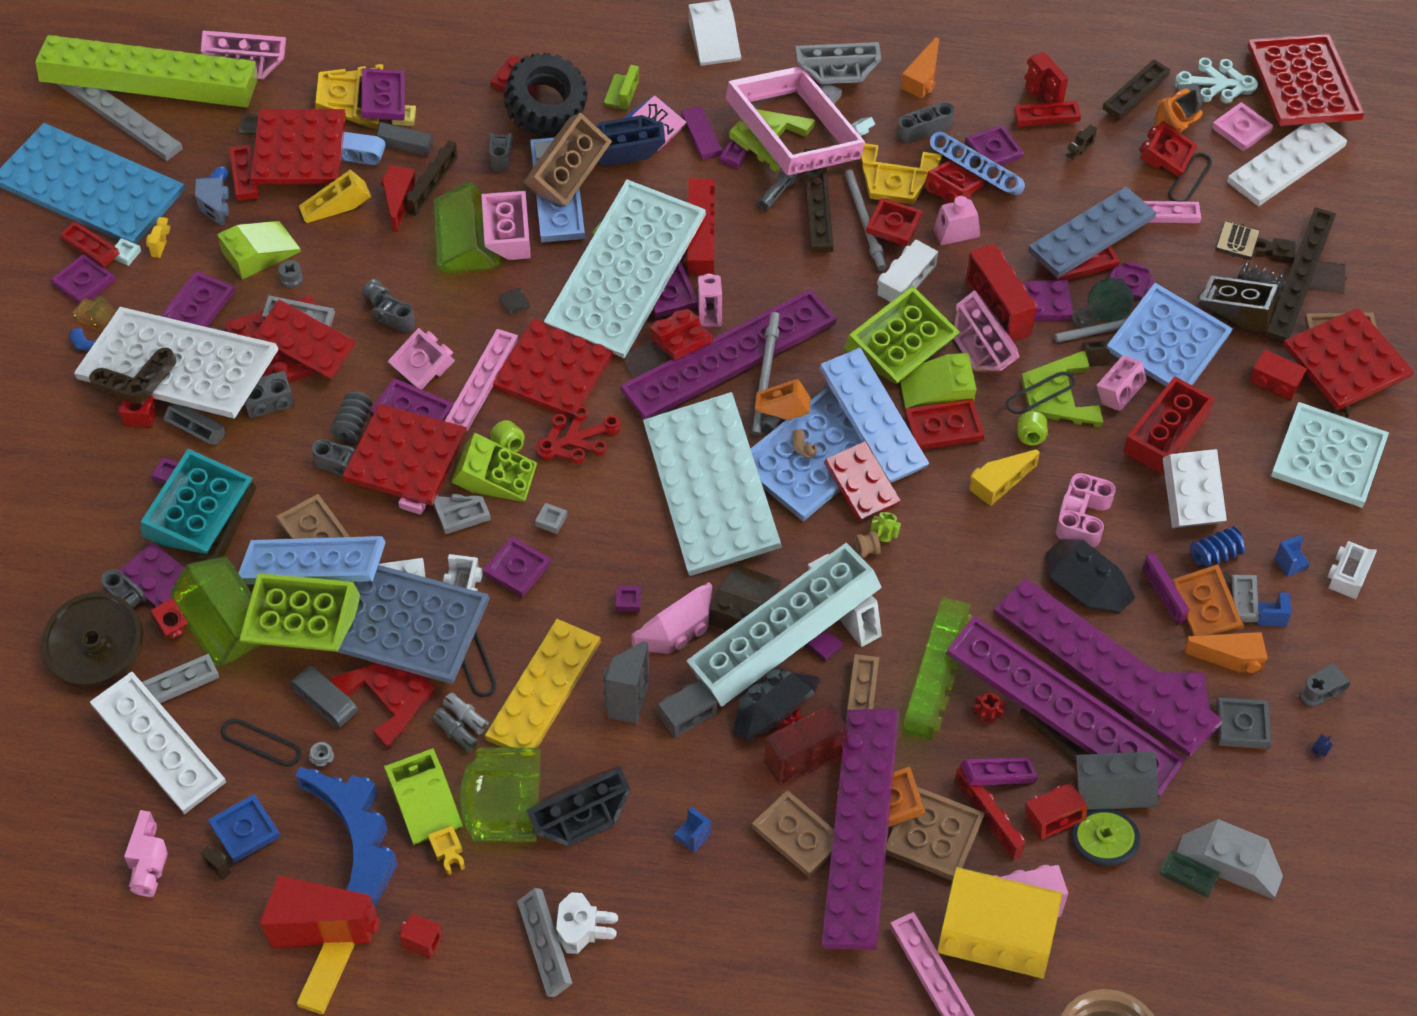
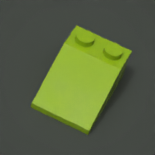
[217,221,301,280]
[900,353,976,409]

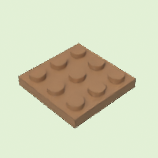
[886,787,985,881]

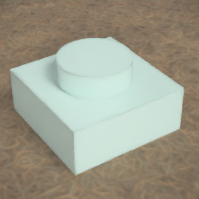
[851,117,875,136]

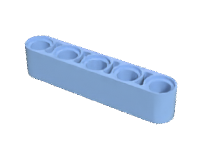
[341,132,386,165]
[930,132,1025,196]

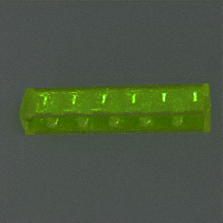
[902,596,973,740]

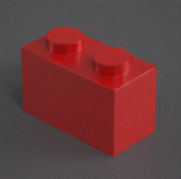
[1249,350,1307,401]
[1025,783,1087,840]

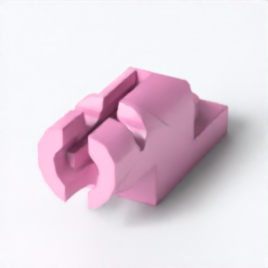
[124,810,168,897]

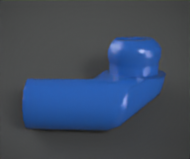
[69,328,96,352]

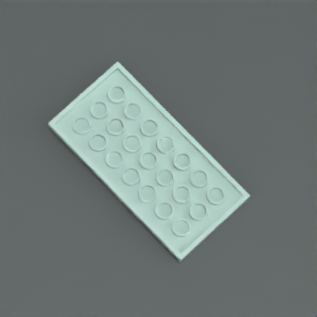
[544,180,706,358]
[643,392,782,576]

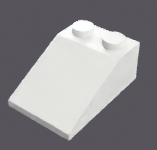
[689,0,741,66]

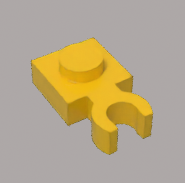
[146,217,171,258]
[428,825,465,875]

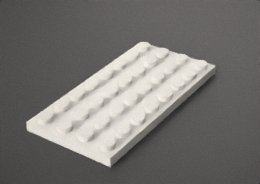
[74,307,278,419]

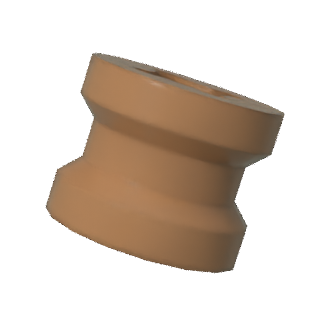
[855,531,881,558]

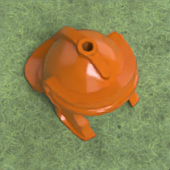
[1154,88,1203,132]

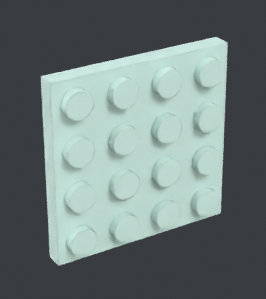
[1271,402,1389,508]

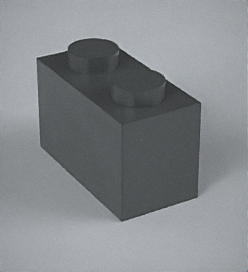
[658,680,717,738]

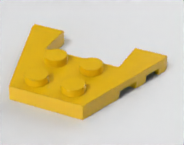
[315,64,383,130]
[860,143,942,205]

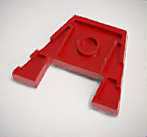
[329,663,435,750]

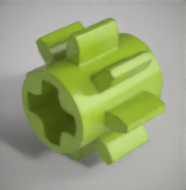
[870,512,901,542]

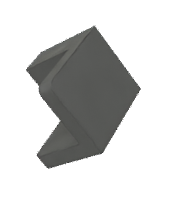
[1175,84,1202,117]

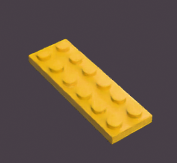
[485,619,601,760]

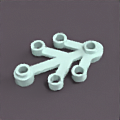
[1175,58,1258,103]

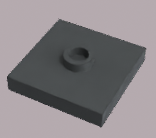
[1216,697,1271,749]

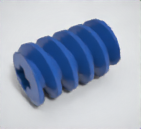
[1190,526,1245,568]

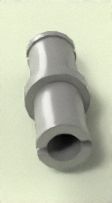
[443,693,489,735]

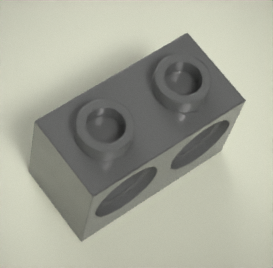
[245,371,295,418]

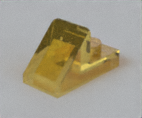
[72,296,117,332]

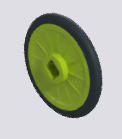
[1071,809,1140,866]

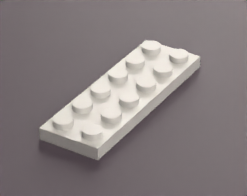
[1227,123,1347,207]
[90,672,226,814]

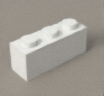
[877,240,938,302]

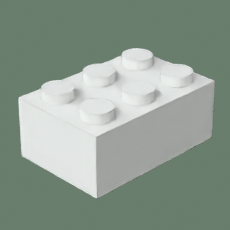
[1163,449,1227,529]

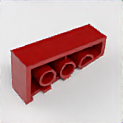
[683,178,715,275]

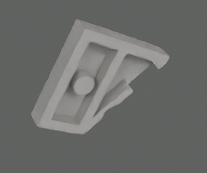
[433,494,491,534]

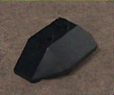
[1045,539,1136,614]
[733,668,821,742]
[526,766,631,846]

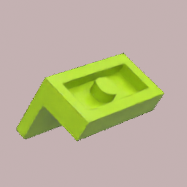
[604,65,639,110]

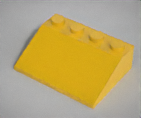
[937,867,1063,979]

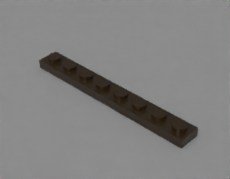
[1266,207,1336,343]

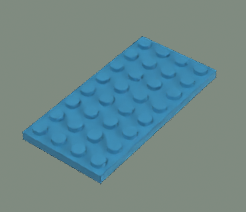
[0,123,185,244]

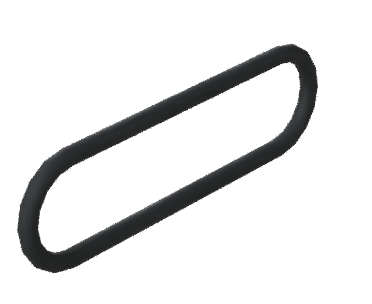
[1169,153,1212,202]
[1006,371,1075,414]
[462,631,497,697]
[221,719,301,766]

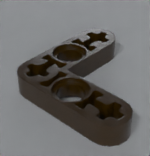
[89,348,176,404]

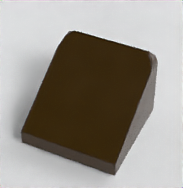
[1082,341,1110,366]

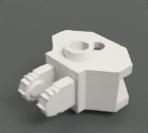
[556,892,618,954]

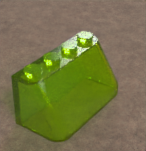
[434,181,500,273]
[171,556,262,666]

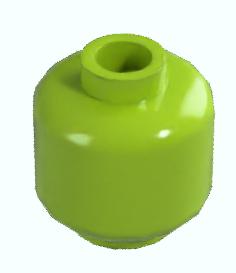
[1017,411,1048,446]
[490,420,525,452]

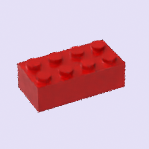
[966,243,1037,342]
[1123,376,1215,475]

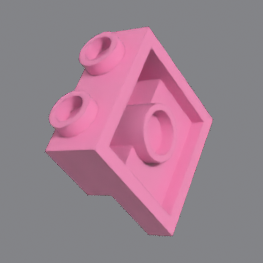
[388,328,455,390]

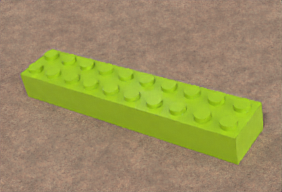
[35,35,257,108]

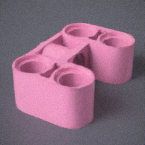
[1056,473,1116,548]

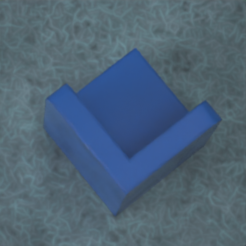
[1275,535,1310,577]
[1257,592,1292,627]
[674,807,711,853]

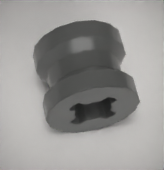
[278,260,303,288]
[362,279,390,307]

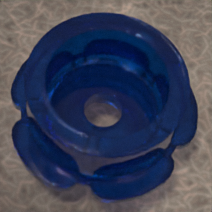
[1310,734,1333,758]

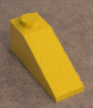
[299,169,371,223]
[969,450,1040,506]

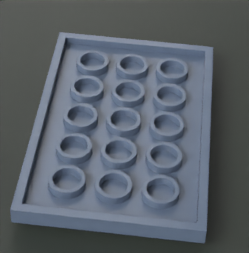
[338,565,490,684]

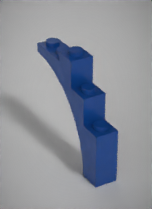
[295,767,397,908]

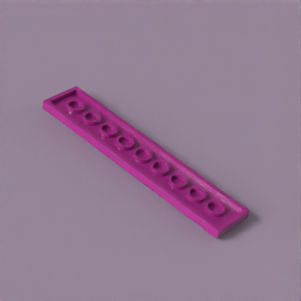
[621,289,837,420]
[994,578,1222,758]
[945,616,1186,799]
[822,709,899,950]

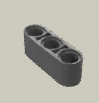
[896,102,955,143]
[290,665,358,729]

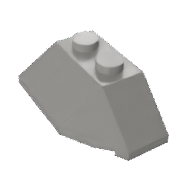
[795,42,881,84]
[1174,819,1283,900]

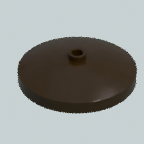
[42,592,143,688]

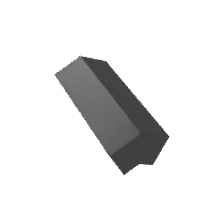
[377,122,434,156]
[163,404,226,445]

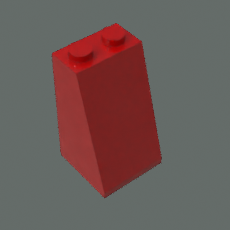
[259,875,380,948]

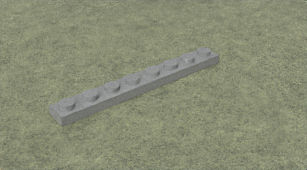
[57,84,182,161]

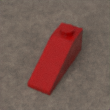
[381,165,416,232]

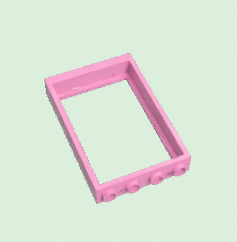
[726,66,865,176]

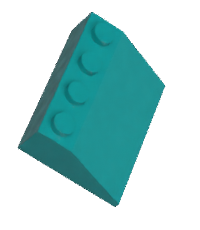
[141,449,253,554]

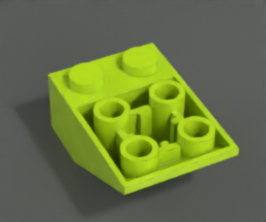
[451,433,537,502]
[384,748,463,845]

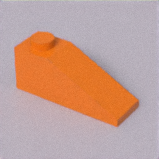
[901,37,939,99]
[1184,632,1268,673]

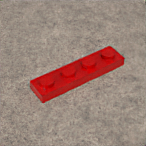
[954,766,1025,860]

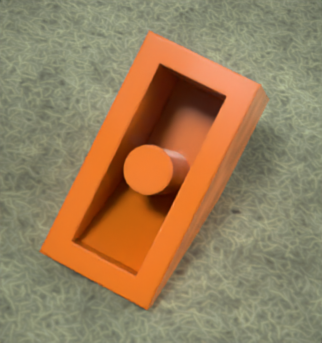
[755,379,811,420]

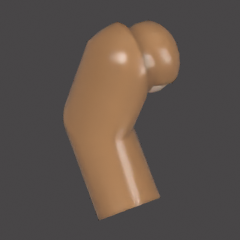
[793,429,818,459]

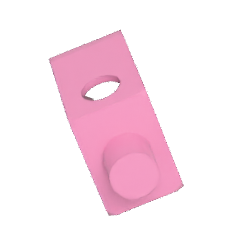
[933,196,980,245]
[698,274,722,328]

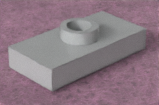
[1231,575,1259,622]

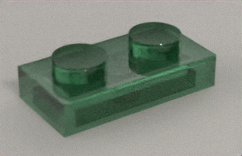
[1159,849,1220,898]

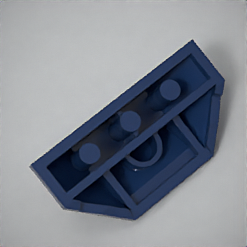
[596,115,665,166]

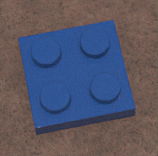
[208,794,281,864]

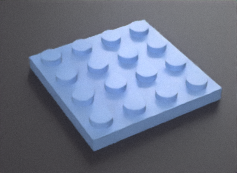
[1106,283,1233,386]

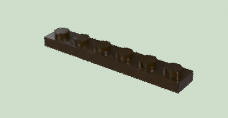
[803,148,834,253]

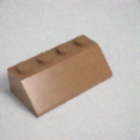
[523,113,612,207]

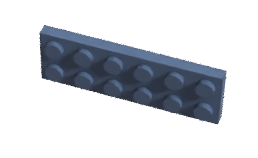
[1028,187,1156,278]

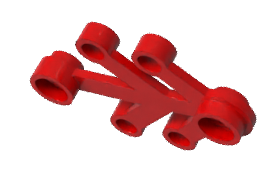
[535,406,621,464]

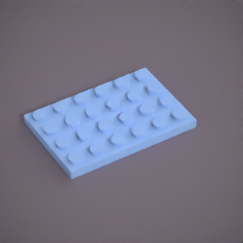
[751,388,862,522]

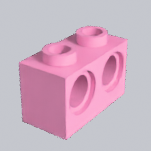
[1096,355,1147,411]

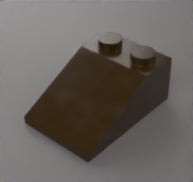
[1200,275,1278,332]
[709,565,782,630]

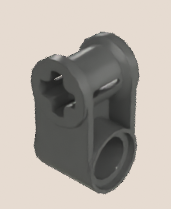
[489,133,513,172]
[371,294,416,333]
[312,439,355,477]
[101,569,147,608]
[1300,663,1351,707]

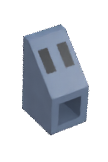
[195,178,229,225]

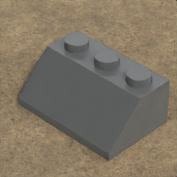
[603,641,649,724]
[1076,751,1158,810]

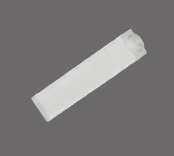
[808,554,882,647]

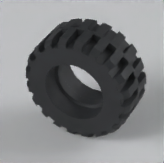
[504,52,588,138]

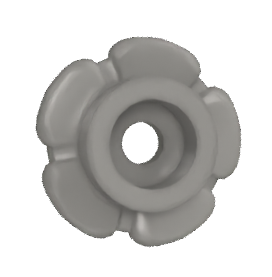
[309,742,334,767]

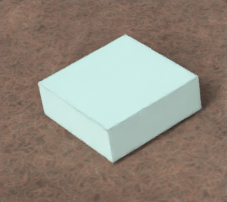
[114,238,141,266]

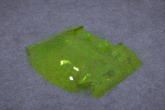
[460,748,541,842]

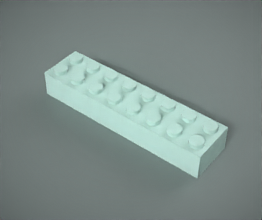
[687,543,882,707]

